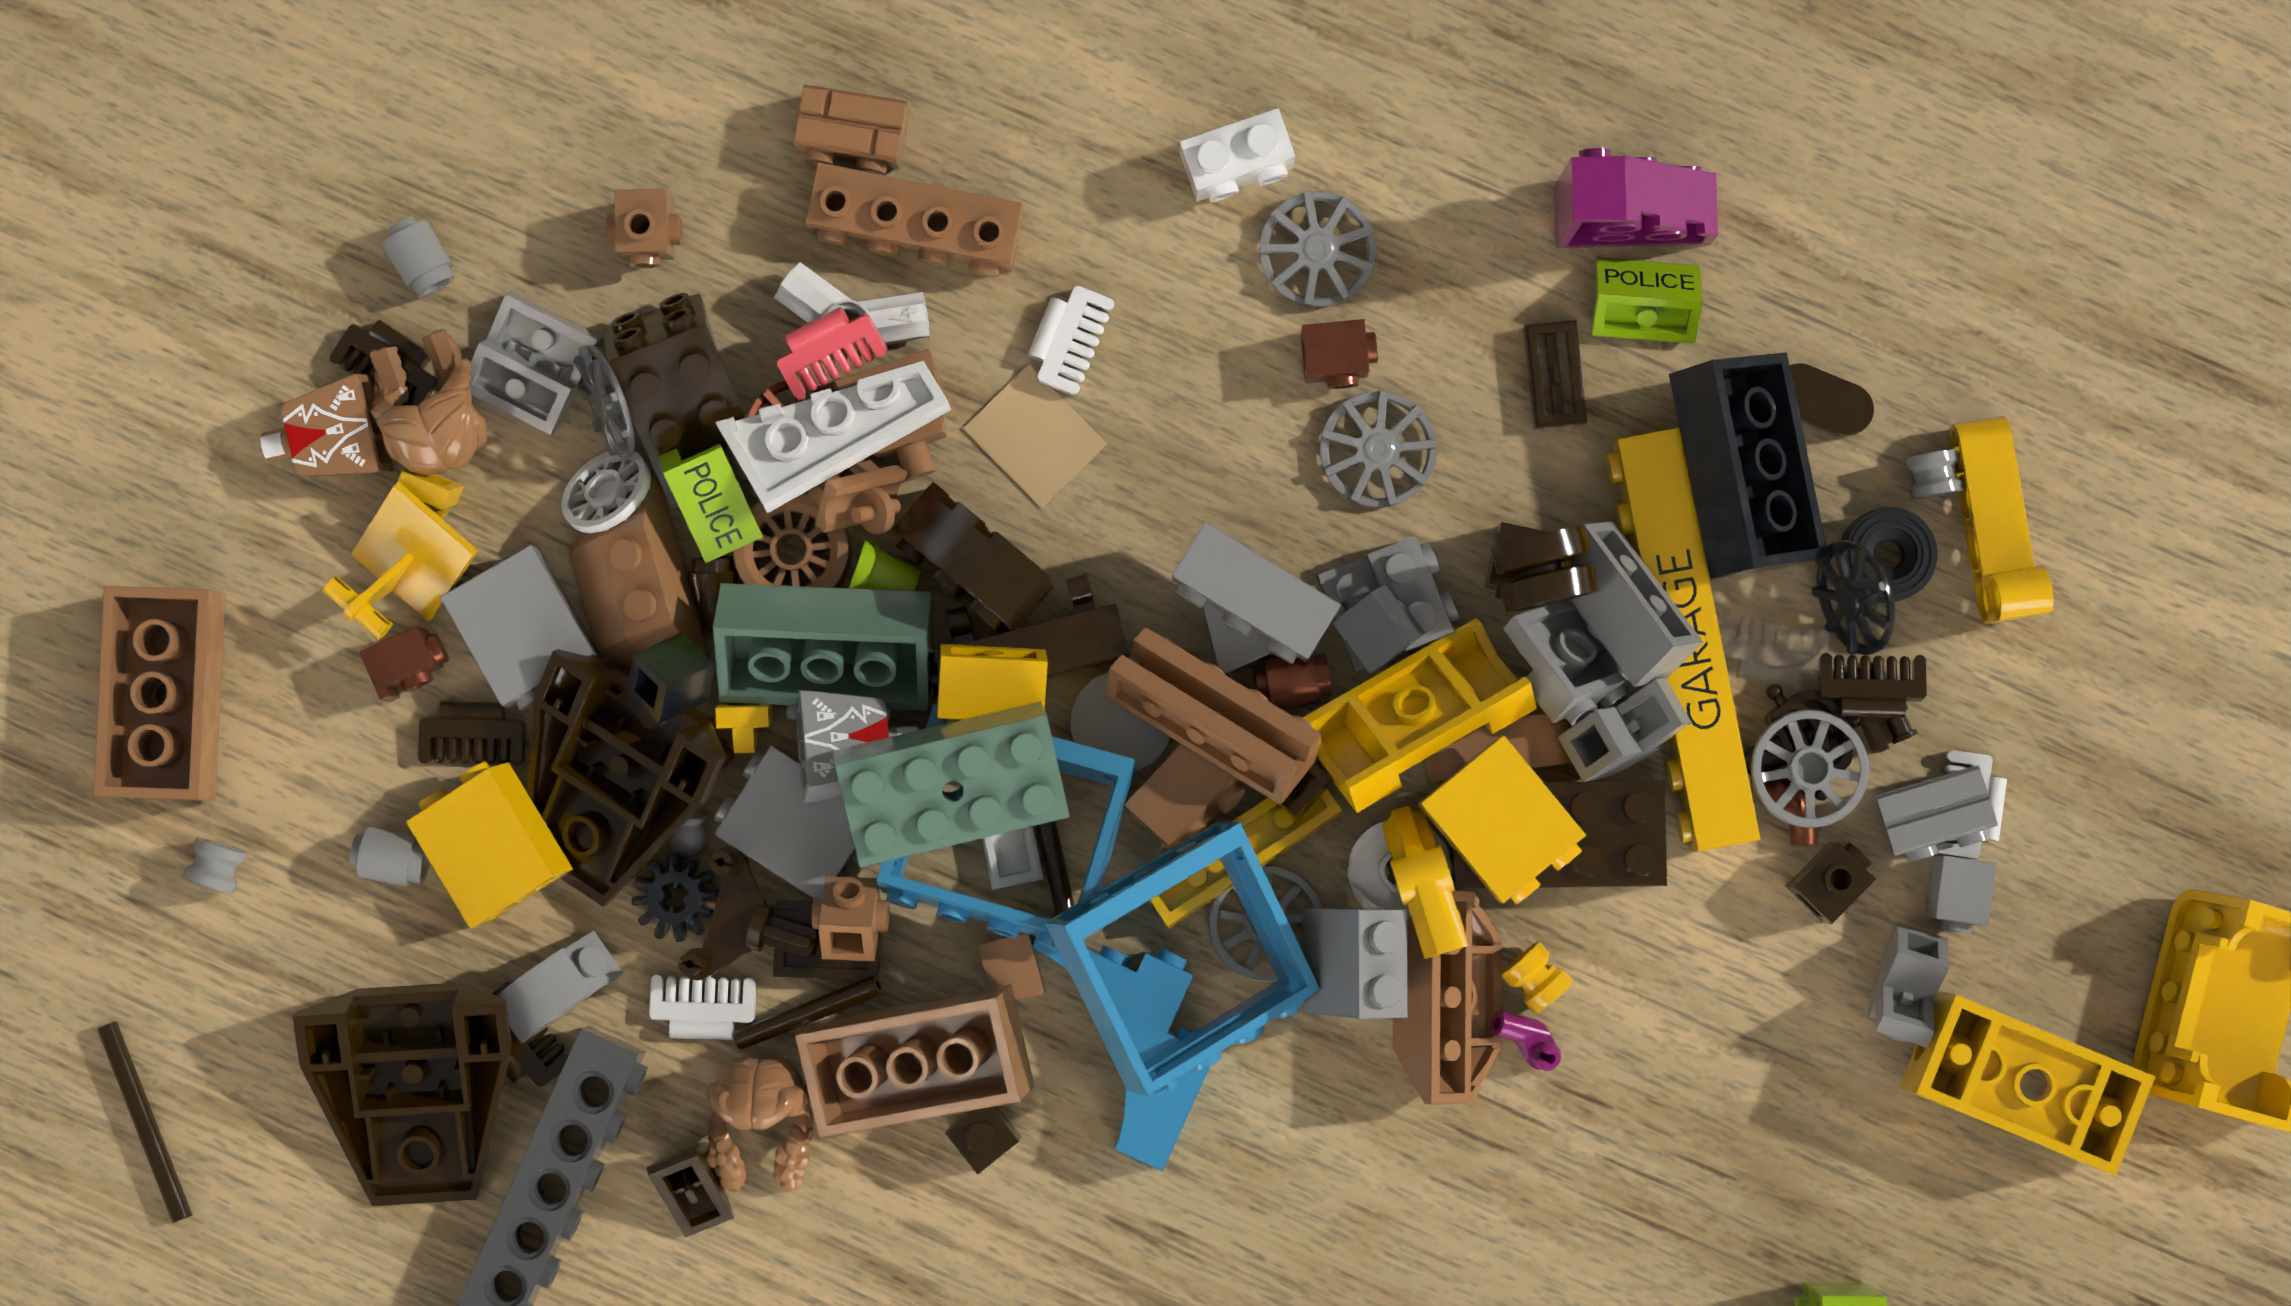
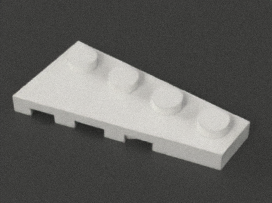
[715,361,951,513]

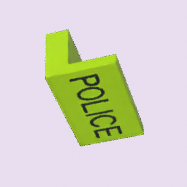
[1591,257,1703,344]
[657,444,763,563]

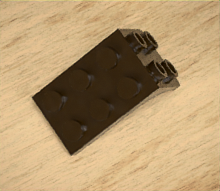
[604,293,747,508]

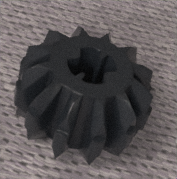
[632,853,720,942]

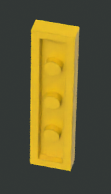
[1150,789,1343,929]

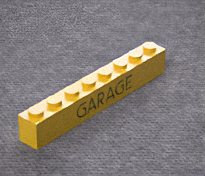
[1606,428,1761,852]

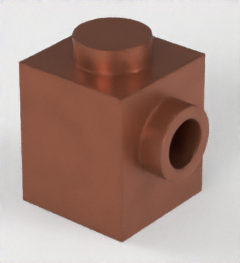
[1300,319,1378,389]

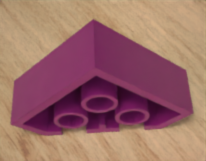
[1554,148,1718,248]

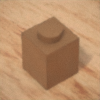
[977,931,1046,1001]

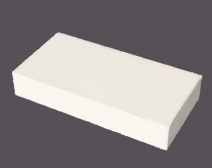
[982,826,1044,890]

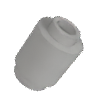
[382,217,455,298]
[349,826,430,887]

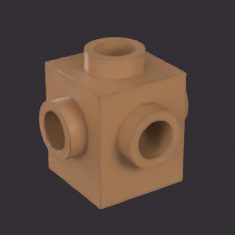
[606,189,683,269]
[812,876,890,961]

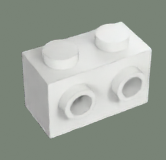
[1180,108,1296,202]

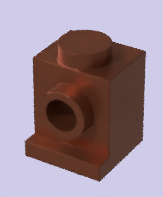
[359,626,449,702]

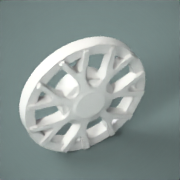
[561,451,651,534]

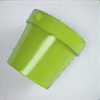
[848,540,922,591]

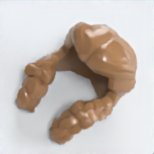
[369,329,487,476]
[705,1057,814,1193]

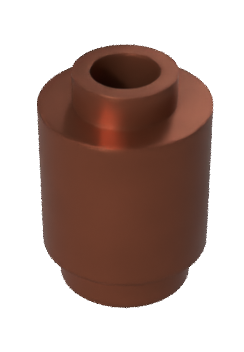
[1254,652,1332,708]

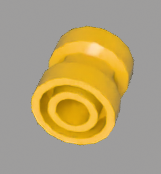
[1500,941,1574,1015]

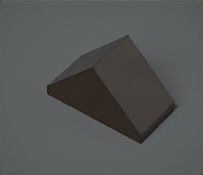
[646,1142,734,1238]

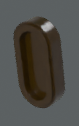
[1790,363,1874,437]

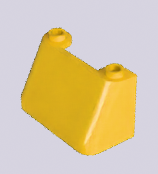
[2131,889,2291,1133]

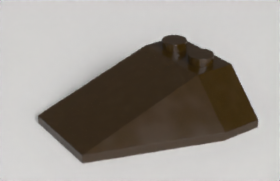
[526,649,726,907]
[292,982,512,1206]

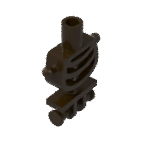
[1743,661,1918,801]

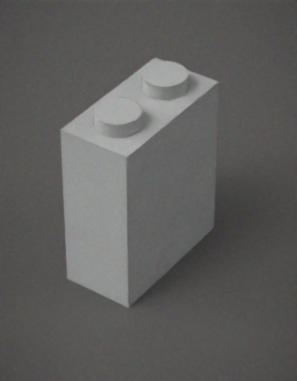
[440,545,601,711]
[714,746,856,898]
[1303,908,1407,1019]

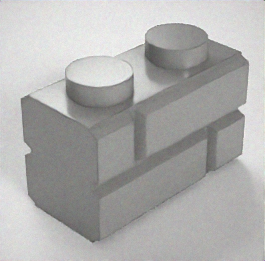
[1876,765,1998,863]

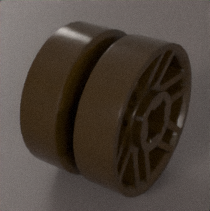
[1491,526,1601,613]

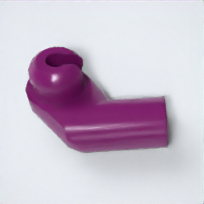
[1490,1010,1561,1071]

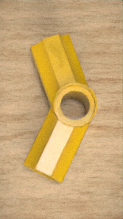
[1382,806,1468,959]

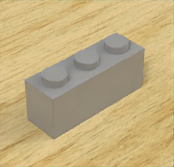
[1570,521,1703,687]
[1172,522,1341,664]

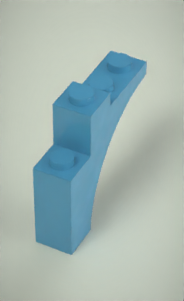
[1032,937,1210,1171]

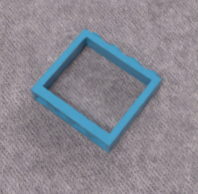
[876,703,1137,951]
[1045,821,1320,1097]

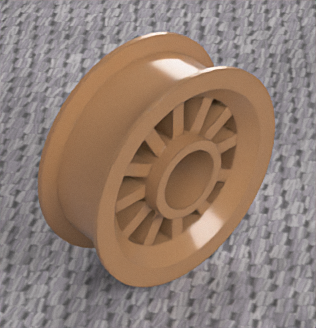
[733,493,852,588]

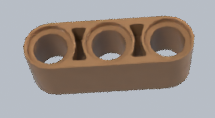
[1424,713,1573,783]

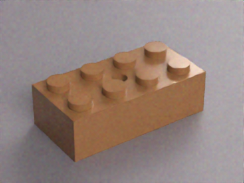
[93,586,226,801]
[795,984,1035,1138]

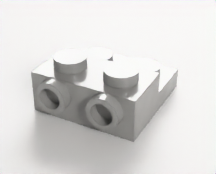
[1317,535,1459,672]
[1503,600,1632,726]

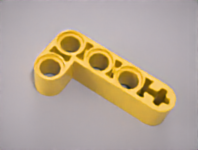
[1949,416,2054,624]

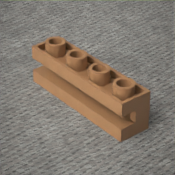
[1106,626,1321,805]

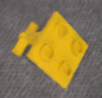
[322,482,478,640]

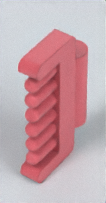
[777,307,887,399]

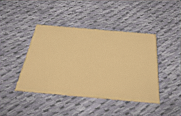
[962,364,1108,509]

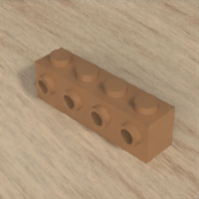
[805,162,1024,277]

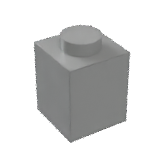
[1925,855,1997,934]

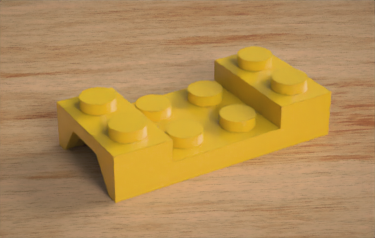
[1303,618,1537,813]

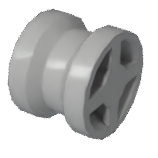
[1905,449,1965,500]
[183,837,247,893]

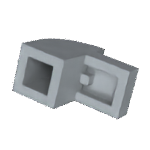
[1558,678,1692,782]
[1868,923,1949,1047]
[497,930,623,1044]

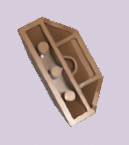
[568,472,710,668]
[1393,891,1502,1105]

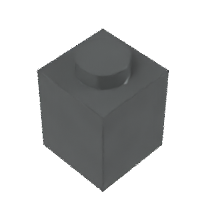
[1332,583,1426,673]

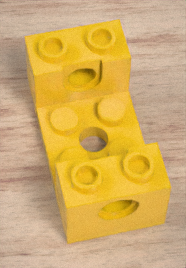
[1899,991,2155,1176]

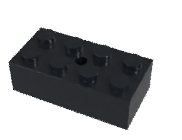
[1669,352,1829,579]

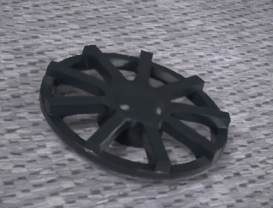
[1812,540,1895,655]

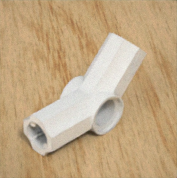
[774,262,931,352]

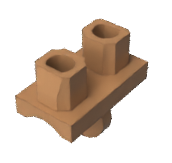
[808,460,908,534]

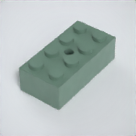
[713,583,933,711]
[833,701,1070,867]

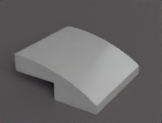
[469,292,603,435]

